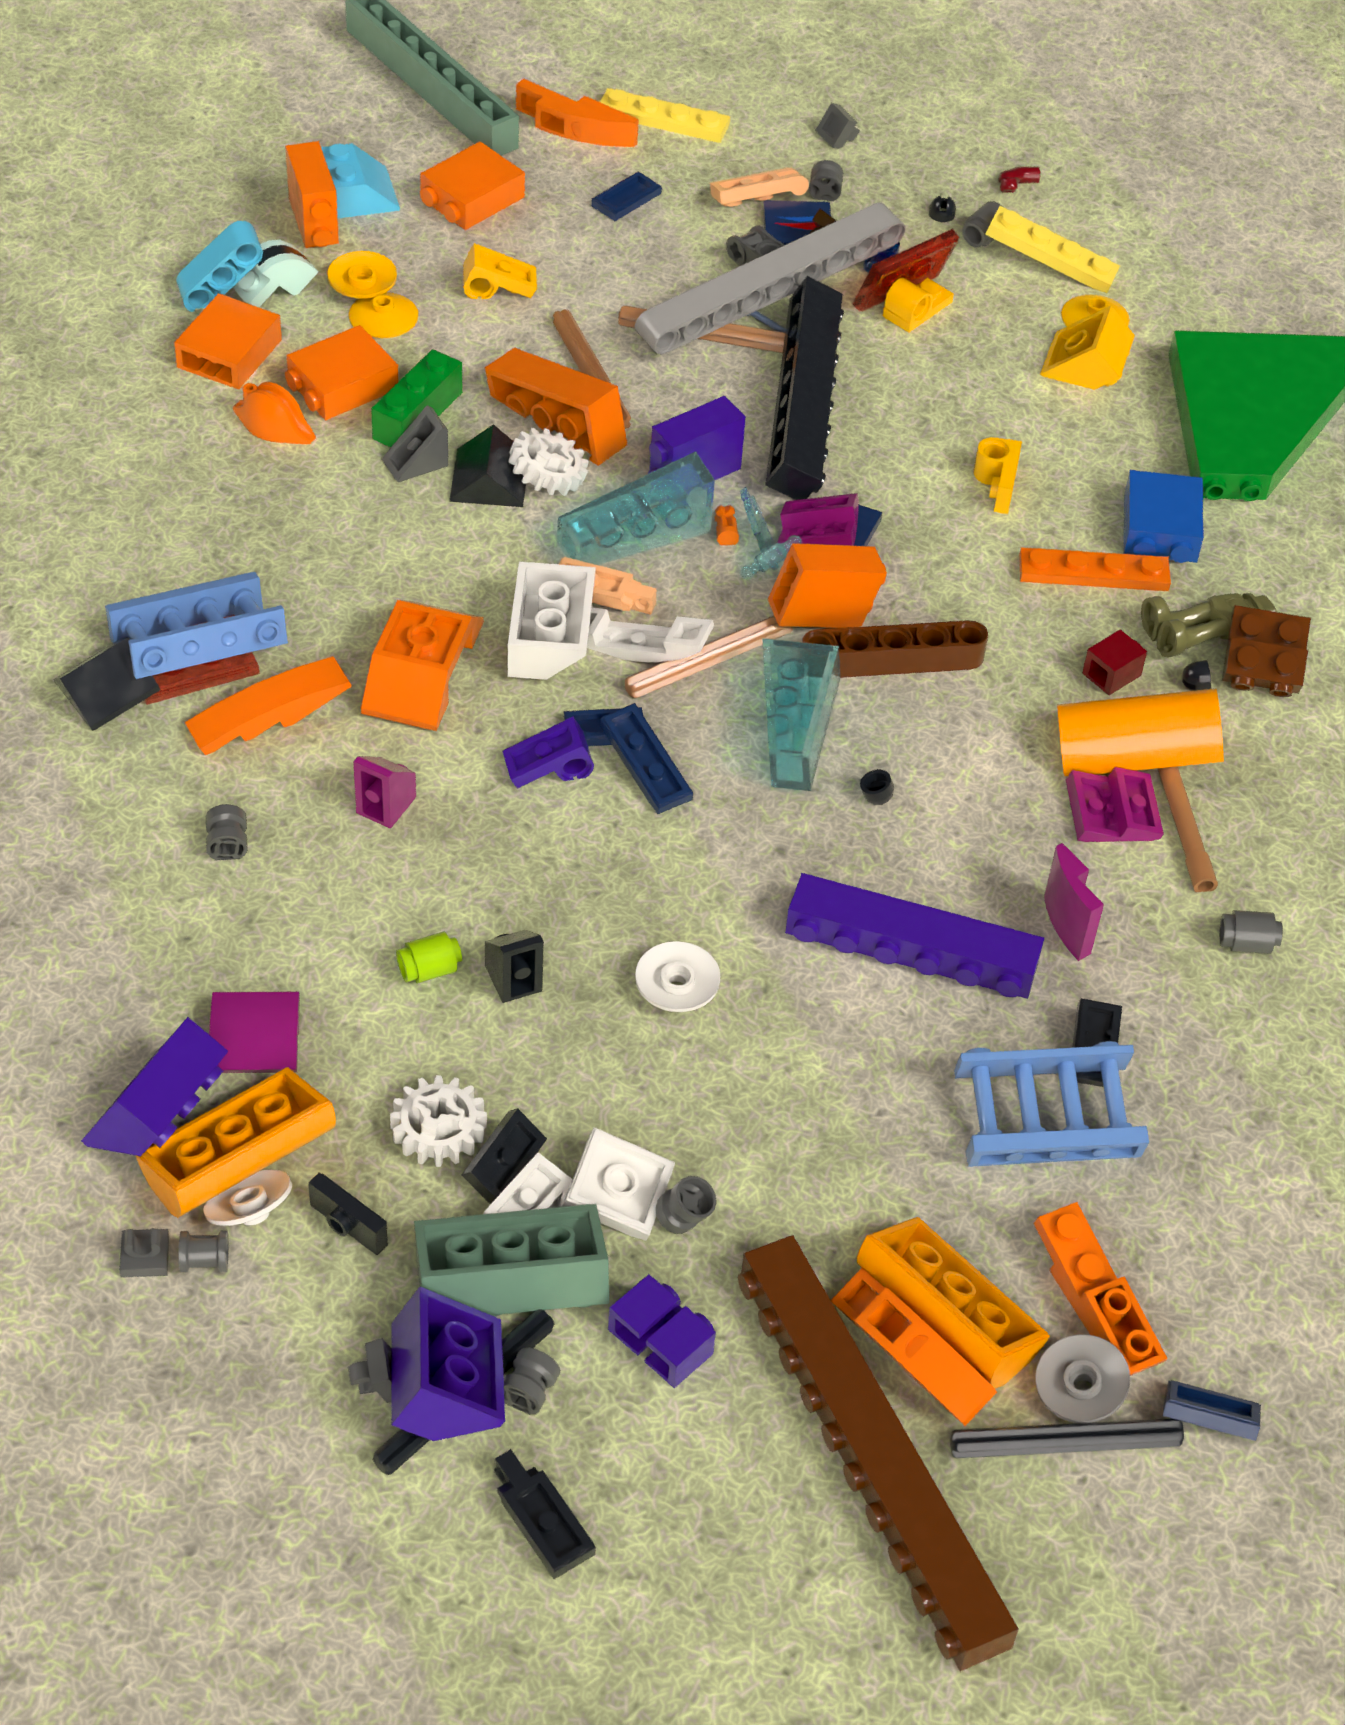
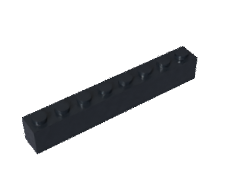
[765,275,844,500]

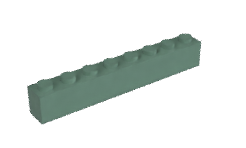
[345,0,519,156]

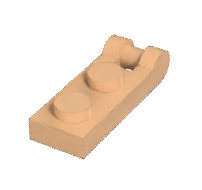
[710,168,809,207]

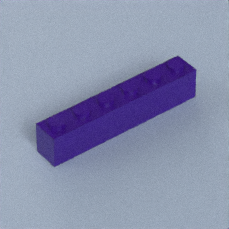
[785,873,1044,999]

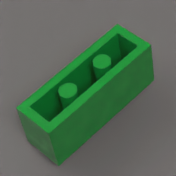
[371,349,463,447]

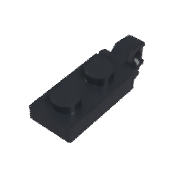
[494,1449,596,1580]

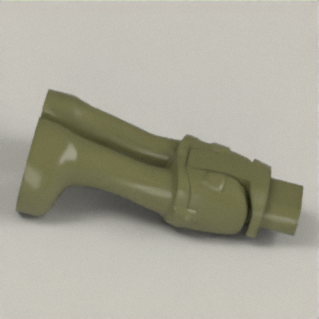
[1141,593,1277,658]

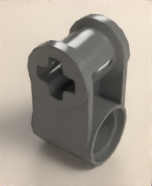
[726,225,785,266]

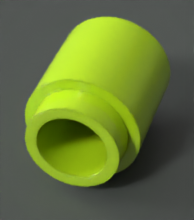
[396,931,462,984]

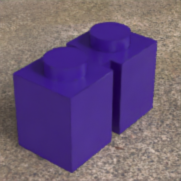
[608,1274,716,1389]

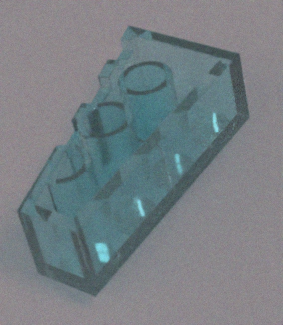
[557,451,715,565]
[762,638,840,791]

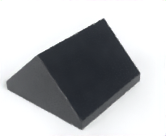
[450,424,526,507]
[53,637,160,731]

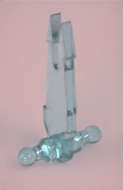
[740,487,802,580]

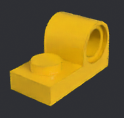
[463,243,537,299]
[883,278,954,333]
[973,437,1022,514]

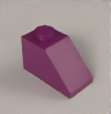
[353,756,416,829]

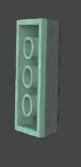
[414,1204,609,1317]

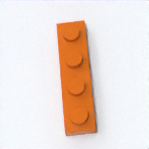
[1019,547,1171,591]

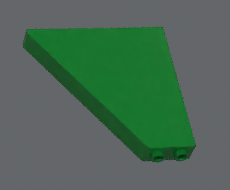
[1168,330,1345,501]

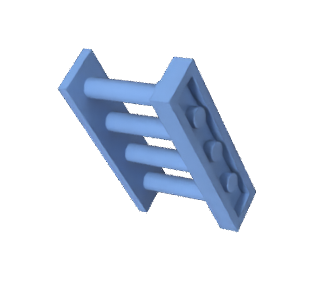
[105,571,288,679]
[954,1041,1149,1167]

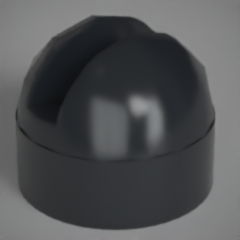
[929,195,956,222]
[1182,660,1211,691]
[860,769,894,805]

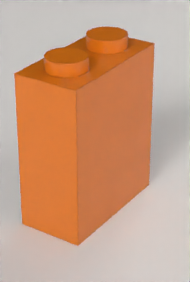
[285,141,339,248]
[420,141,525,230]
[174,293,282,390]
[285,325,399,421]
[768,543,887,628]

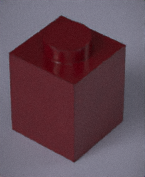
[1082,629,1148,696]

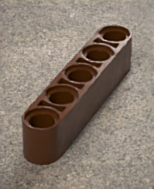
[799,620,988,679]

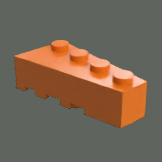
[485,347,628,466]

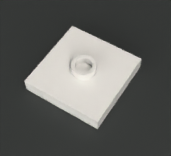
[562,1127,675,1240]

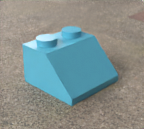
[321,143,400,218]

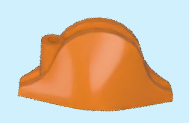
[233,382,316,445]

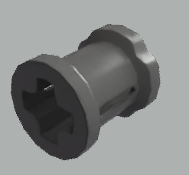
[179,1230,229,1273]

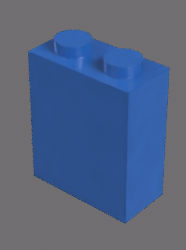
[1123,470,1204,563]

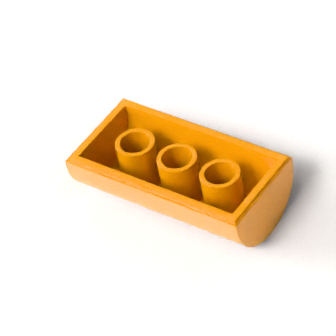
[1057,689,1224,776]
[135,1067,336,1218]
[857,1217,1050,1388]

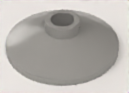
[1035,1334,1130,1423]

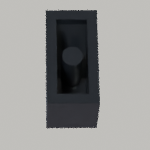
[485,930,544,1003]

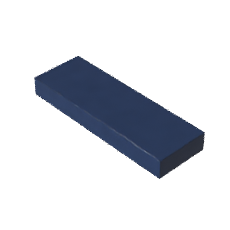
[600,703,694,814]

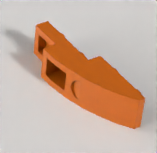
[516,78,639,147]
[1033,1202,1168,1376]
[831,1268,997,1426]

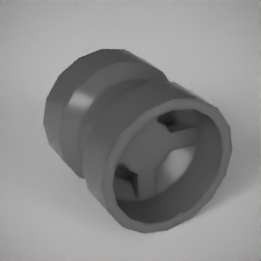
[206,804,248,860]
[655,1176,717,1234]
[504,1347,561,1415]

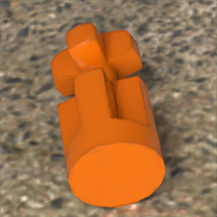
[715,505,739,545]

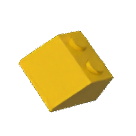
[1040,306,1135,390]

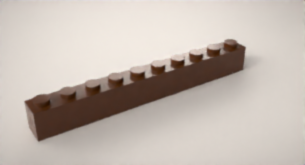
[738,1235,1019,1672]

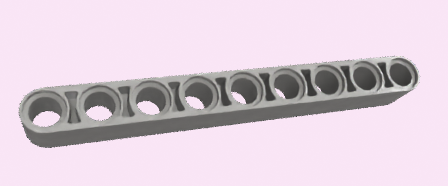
[635,202,906,355]

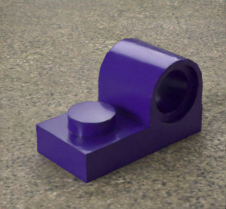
[502,717,594,789]

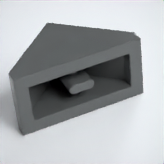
[382,405,448,482]

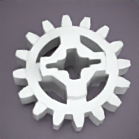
[508,428,589,496]
[390,1075,487,1167]

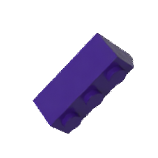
[81,1017,228,1156]
[391,1286,505,1441]

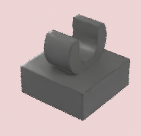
[815,102,860,149]
[119,1228,169,1277]
[348,1338,392,1403]

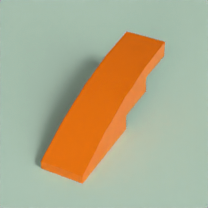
[185,656,352,755]

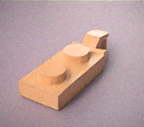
[559,557,657,615]

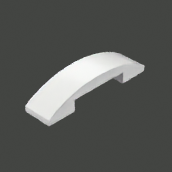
[587,608,714,662]

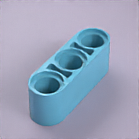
[176,221,263,312]

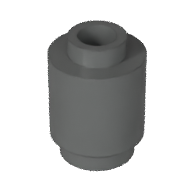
[962,201,1003,247]
[1219,910,1283,954]

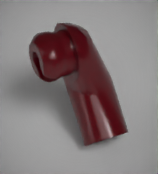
[998,167,1040,193]

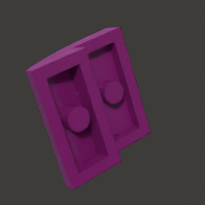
[777,493,859,556]
[1066,767,1164,842]
[1044,843,1104,961]
[209,991,300,1073]

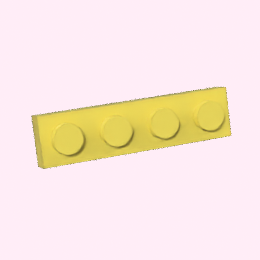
[600,88,730,143]
[985,206,1120,293]

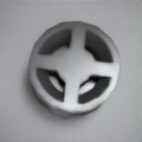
[809,160,844,202]

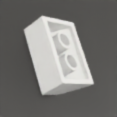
[508,561,596,680]

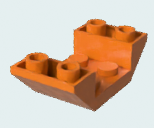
[361,600,484,731]

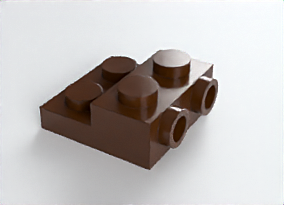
[1222,605,1311,697]

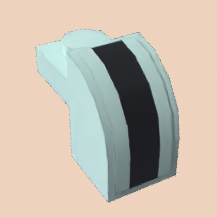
[233,240,318,307]

